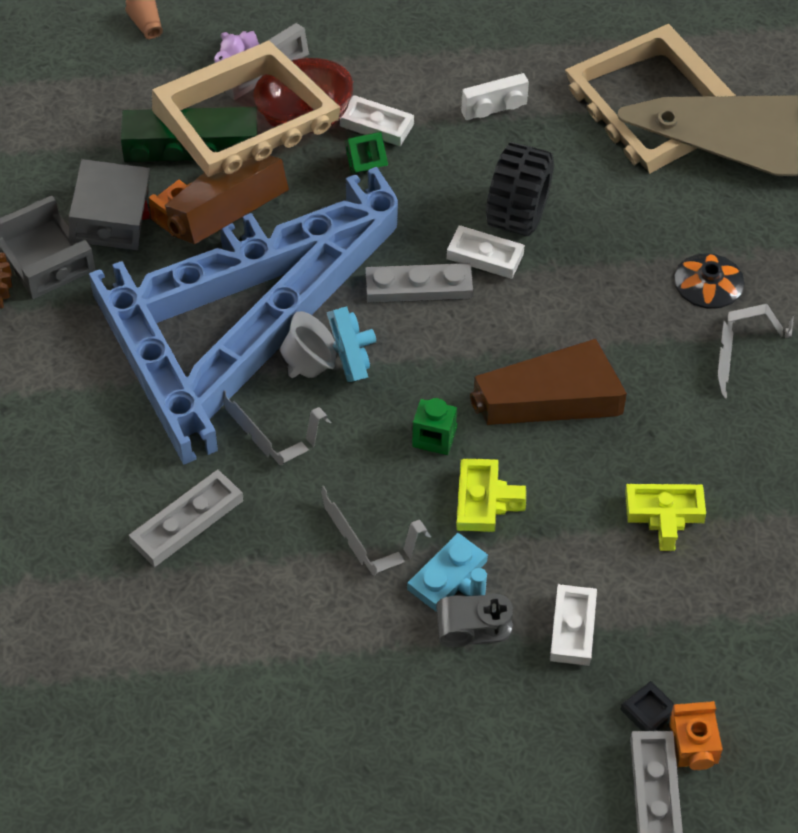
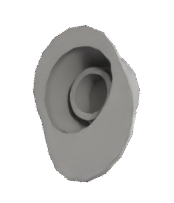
[280,311,337,378]

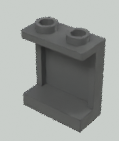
[69,159,150,250]
[0,196,96,299]

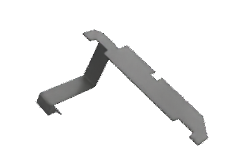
[717,304,794,399]
[223,390,331,465]
[321,486,431,576]

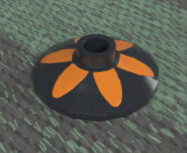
[674,253,745,309]

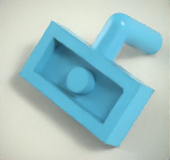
[326,306,376,382]
[407,533,488,612]

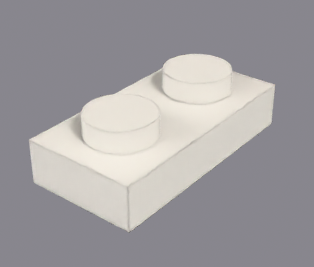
[461,73,529,120]
[340,95,414,146]
[447,225,525,279]
[550,584,597,666]

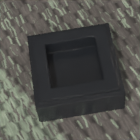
[620,681,675,731]

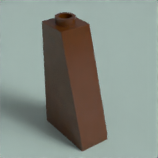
[165,155,289,244]
[470,338,627,425]

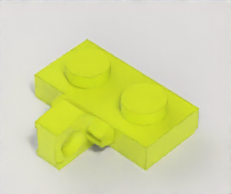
[456,459,526,532]
[625,484,706,551]

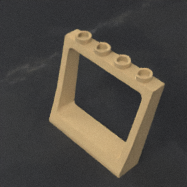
[565,24,736,174]
[152,41,340,177]

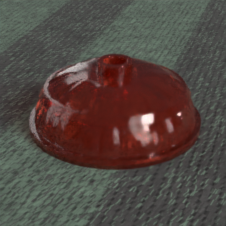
[253,58,353,134]

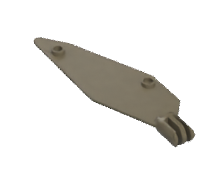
[617,95,798,176]

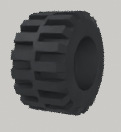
[486,142,554,237]

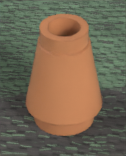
[125,0,163,39]

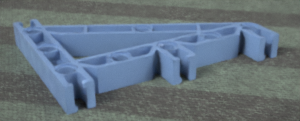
[89,167,398,465]

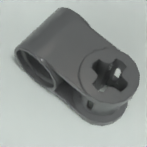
[436,593,513,647]

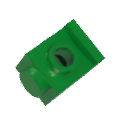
[344,132,388,174]
[412,398,458,455]

